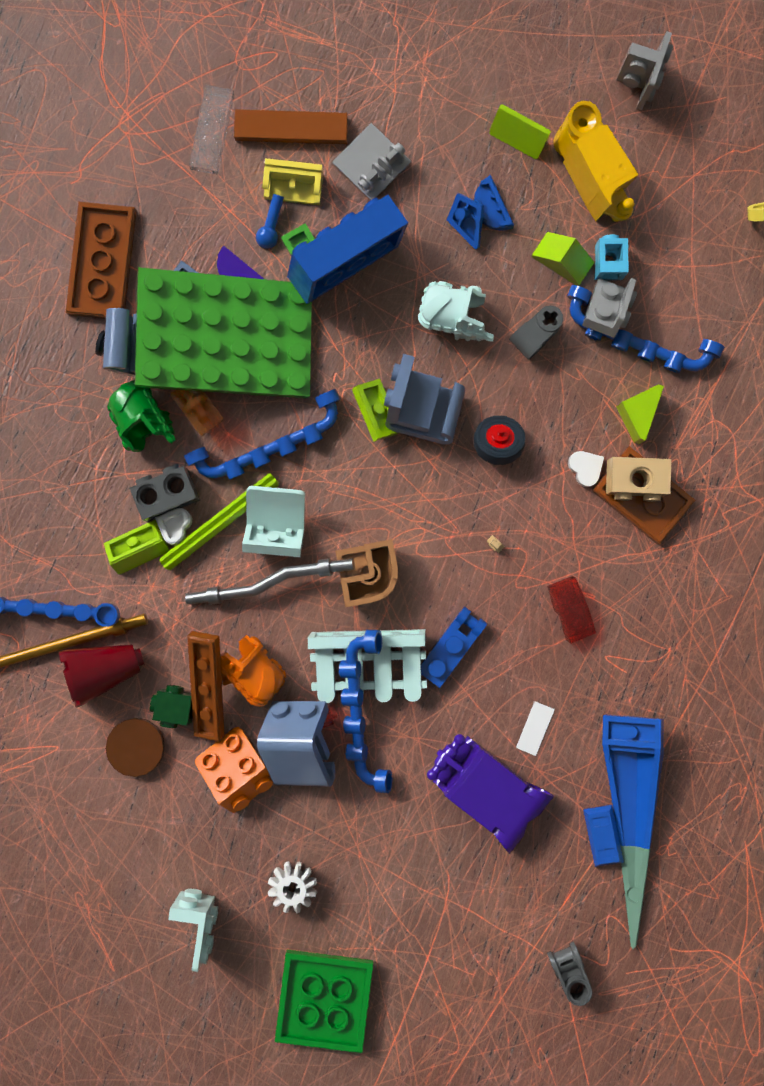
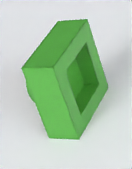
[281,223,315,256]

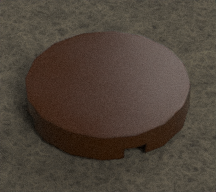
[105,718,165,777]

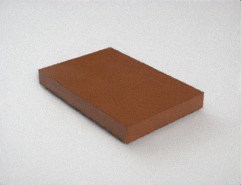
[592,446,696,545]

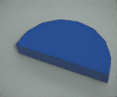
[474,175,514,231]

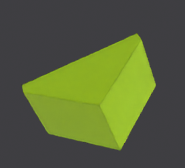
[531,232,594,286]
[616,384,664,444]

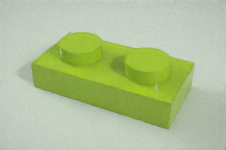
[352,379,398,442]

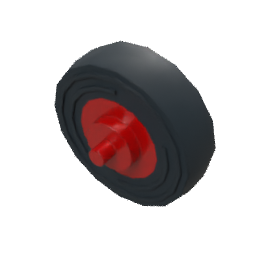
[474,415,525,465]

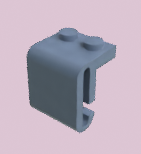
[103,308,136,377]
[384,354,465,444]
[257,701,335,787]

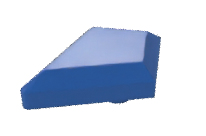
[447,193,484,249]

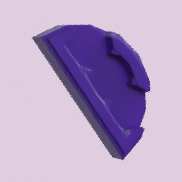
[217,245,264,279]

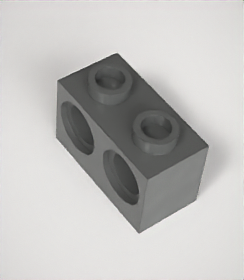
[129,464,200,522]

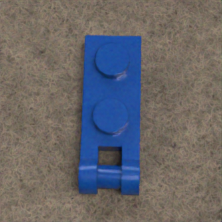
[421,606,488,688]

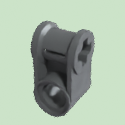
[509,305,563,360]
[547,942,592,1006]

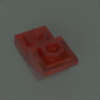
[547,576,596,644]

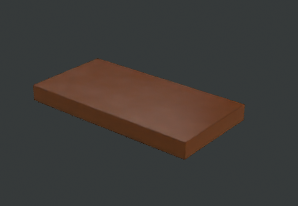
[65,201,137,319]

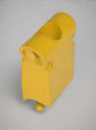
[553,101,638,222]

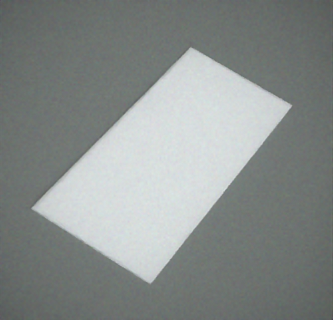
[516,701,555,756]

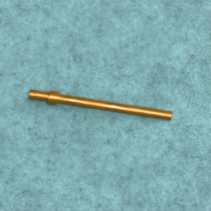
[0,613,148,668]

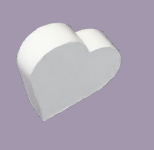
[568,451,604,487]
[155,508,192,546]

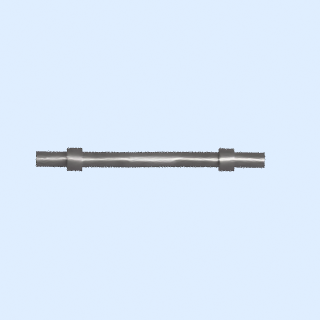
[185,559,355,605]

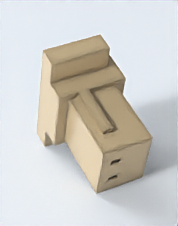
[487,535,504,553]

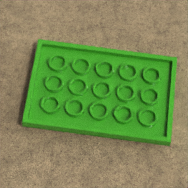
[135,267,312,398]

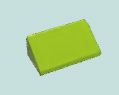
[489,104,551,159]
[103,519,169,574]

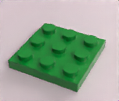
[275,949,373,1053]

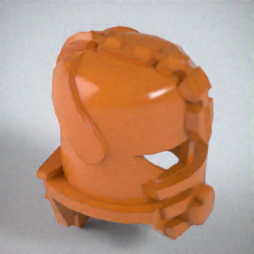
[220,635,286,707]

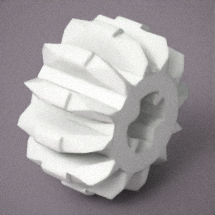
[268,862,317,913]

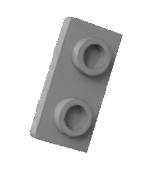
[582,278,637,338]

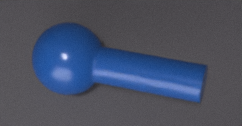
[256,194,284,249]

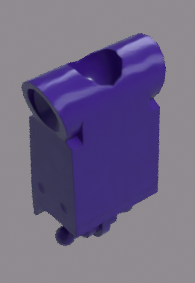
[427,734,554,854]

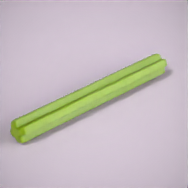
[160,473,279,570]

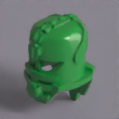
[107,380,176,452]

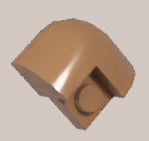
[336,539,398,608]

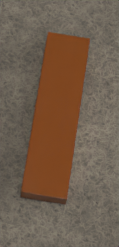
[234,109,348,144]
[187,631,225,742]

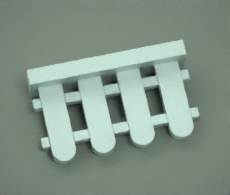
[308,629,427,703]

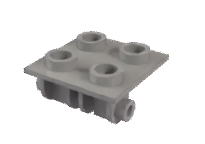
[332,123,411,200]

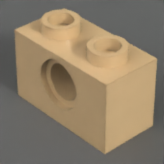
[606,457,671,502]

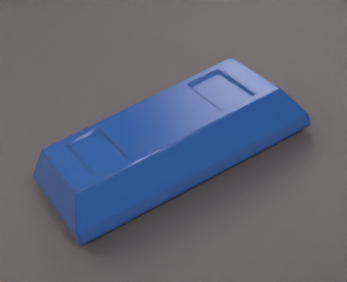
[583,805,624,867]

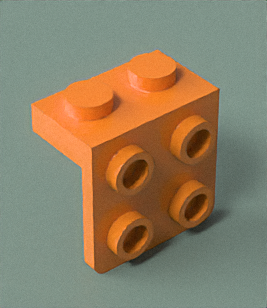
[195,727,273,813]

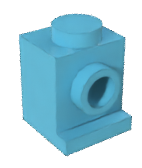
[594,234,629,280]

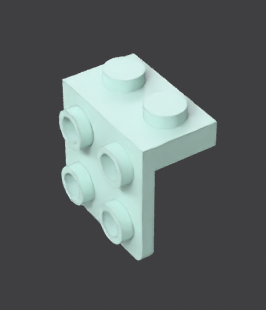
[242,486,305,557]
[168,889,218,972]

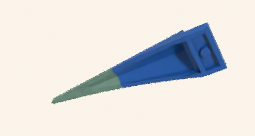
[602,714,665,949]

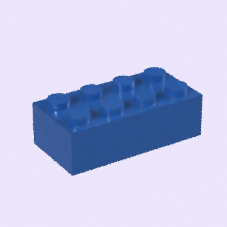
[287,195,408,304]

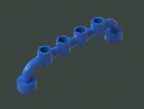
[567,285,725,373]
[184,389,340,480]
[0,597,120,627]
[339,630,393,793]

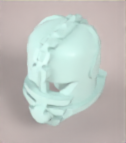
[418,281,494,342]

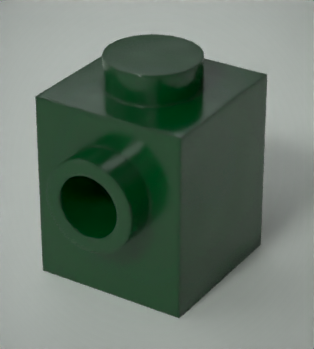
[150,685,193,728]

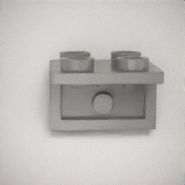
[616,31,673,110]

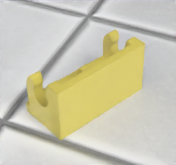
[262,158,323,205]

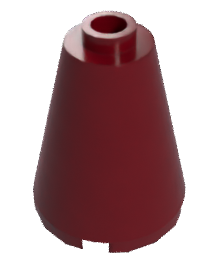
[59,644,145,708]

